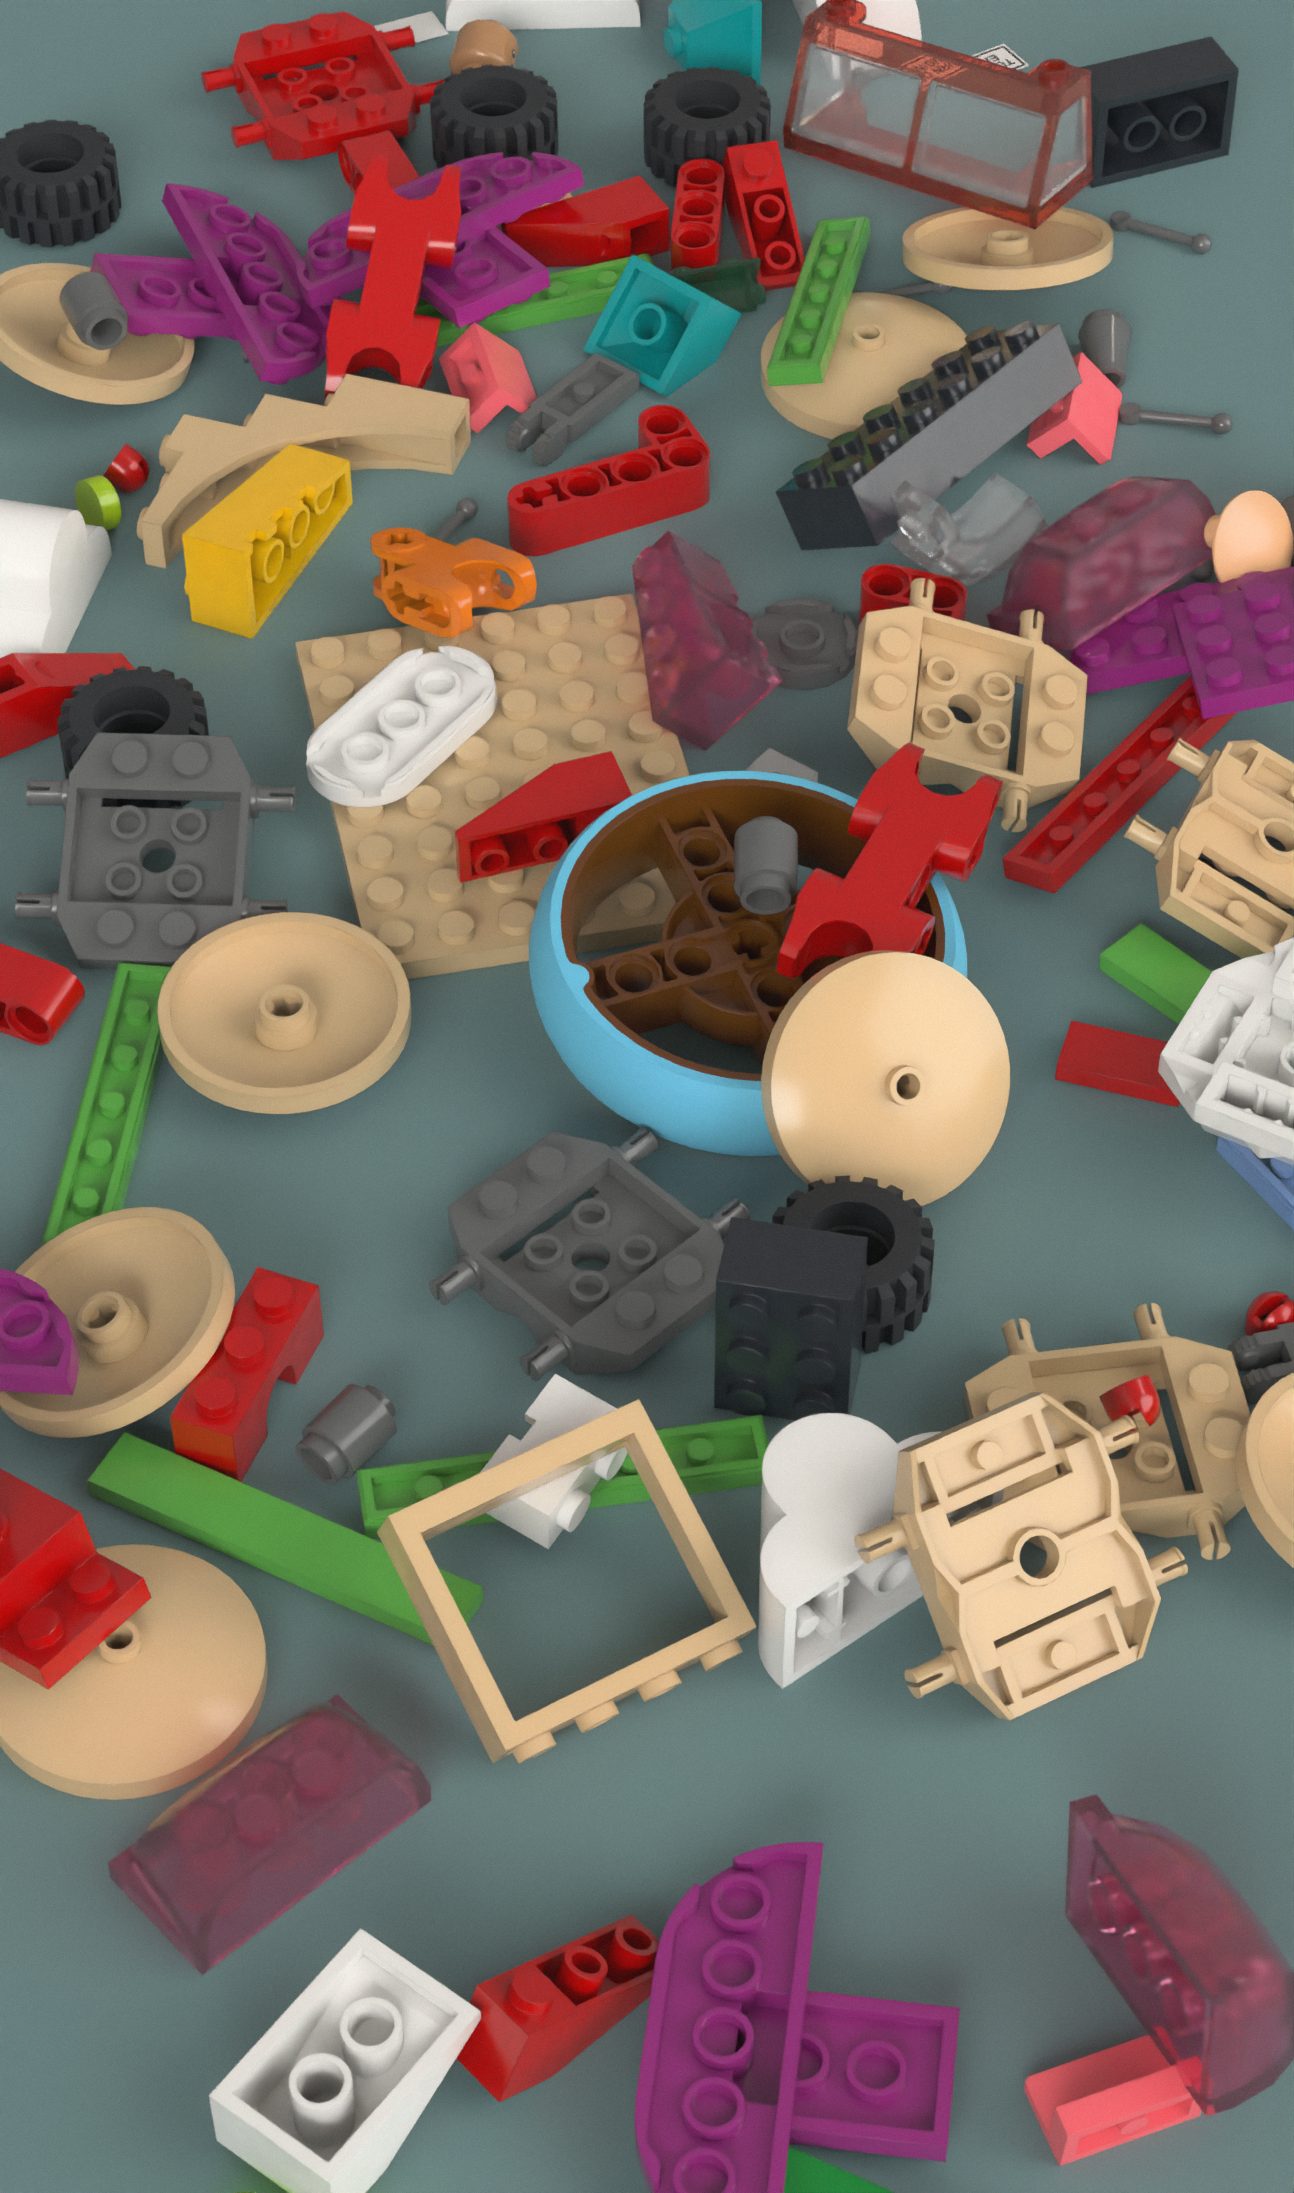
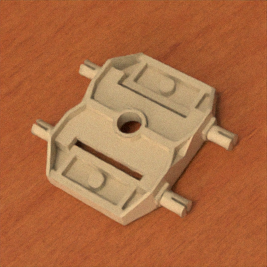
[847,578,1088,832]
[1123,737,1294,959]
[963,1303,1250,1560]
[854,1392,1188,1720]

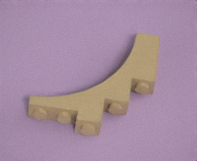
[137,374,471,568]

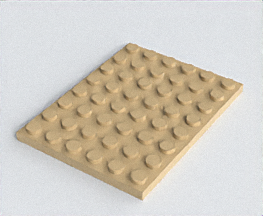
[295,594,690,980]

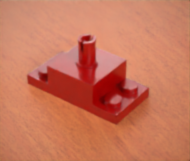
[0,1469,152,1690]

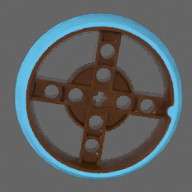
[528,771,967,1156]

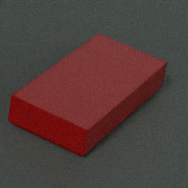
[1055,1020,1180,1107]

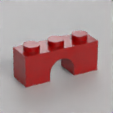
[170,1267,324,1482]

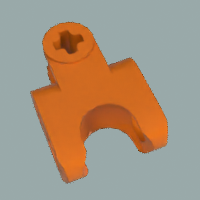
[370,527,537,638]

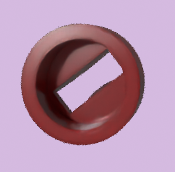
[103,443,150,493]
[1244,1291,1294,1336]
[1099,1375,1160,1431]

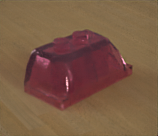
[986,476,1216,651]
[108,1694,432,1975]
[1065,1794,1294,2117]

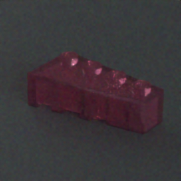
[632,530,783,751]

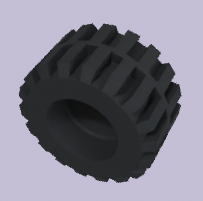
[430,64,558,169]
[643,67,771,187]
[0,119,122,247]
[58,666,209,808]
[772,1176,935,1354]

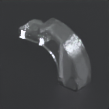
[890,472,1049,587]

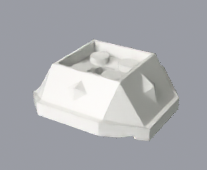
[1158,937,1294,1166]

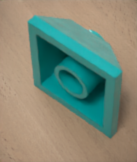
[663,0,762,85]
[583,254,742,397]

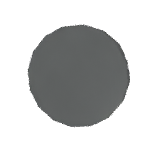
[745,598,858,690]

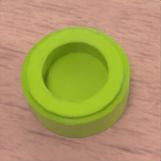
[75,475,121,531]

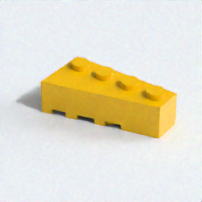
[182,443,353,639]

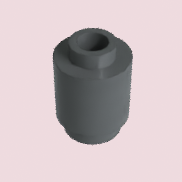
[59,272,128,350]
[734,816,798,914]
[296,1384,397,1485]

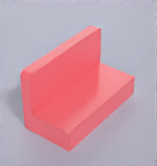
[439,322,537,433]
[1026,352,1122,465]
[1024,2031,1210,2166]

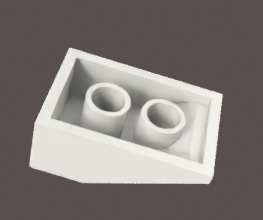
[209,1928,481,2193]

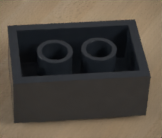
[1066,36,1239,188]
[714,1217,868,1421]

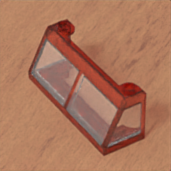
[783,0,1093,229]

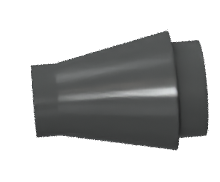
[1078,309,1132,388]

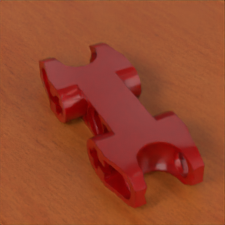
[324,150,461,401]
[776,743,1003,979]

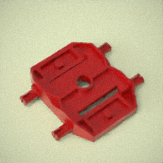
[201,11,444,160]

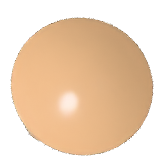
[1204,490,1293,583]

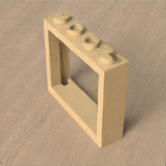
[377,1399,757,1764]

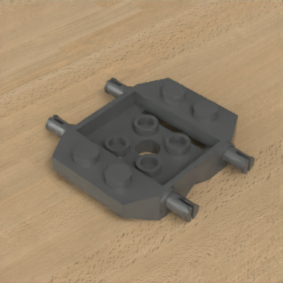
[15,733,296,969]
[429,1127,750,1381]

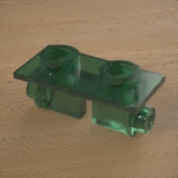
[667,257,766,313]

